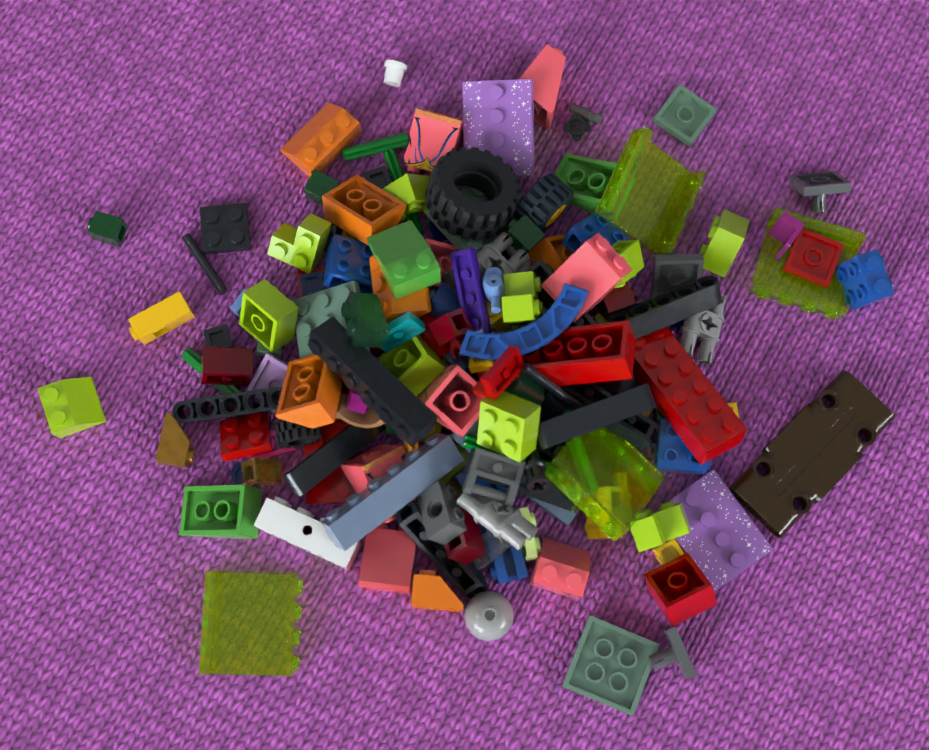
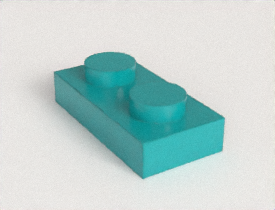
[370,311,425,353]

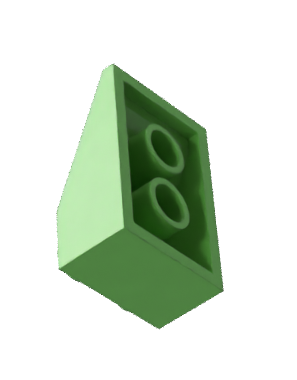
[555,153,634,220]
[366,220,441,300]
[179,485,262,539]

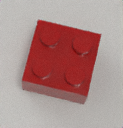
[644,552,717,627]

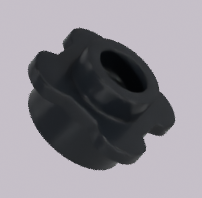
[563,113,591,141]

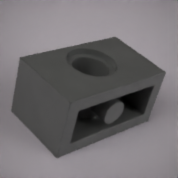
[416,481,467,545]

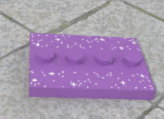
[462,79,535,176]
[655,469,773,592]

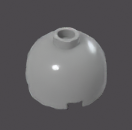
[464,591,514,641]

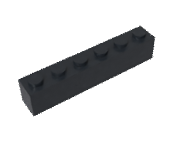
[308,317,438,447]

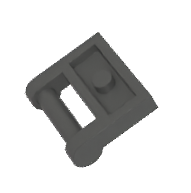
[462,448,526,507]

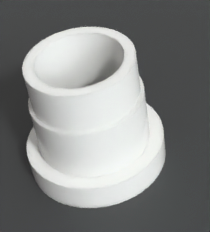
[384,60,408,87]

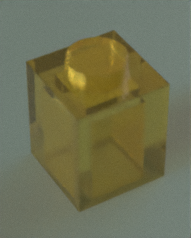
[241,458,282,487]

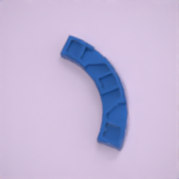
[459,283,589,360]

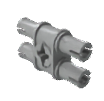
[477,232,530,301]
[680,293,727,365]
[456,483,539,550]

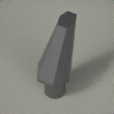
[569,103,603,123]

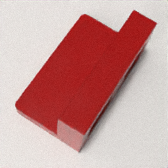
[472,345,524,400]

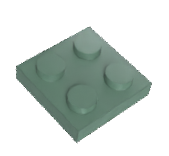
[652,84,718,147]

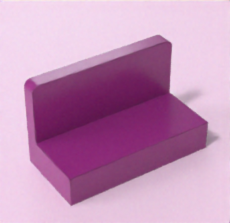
[768,211,805,260]

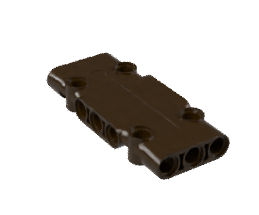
[728,370,895,538]

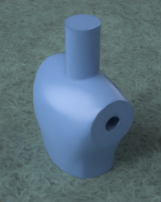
[483,267,505,314]

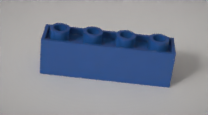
[479,484,528,585]

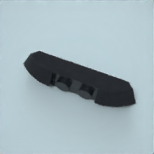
[560,383,660,448]
[396,502,488,598]

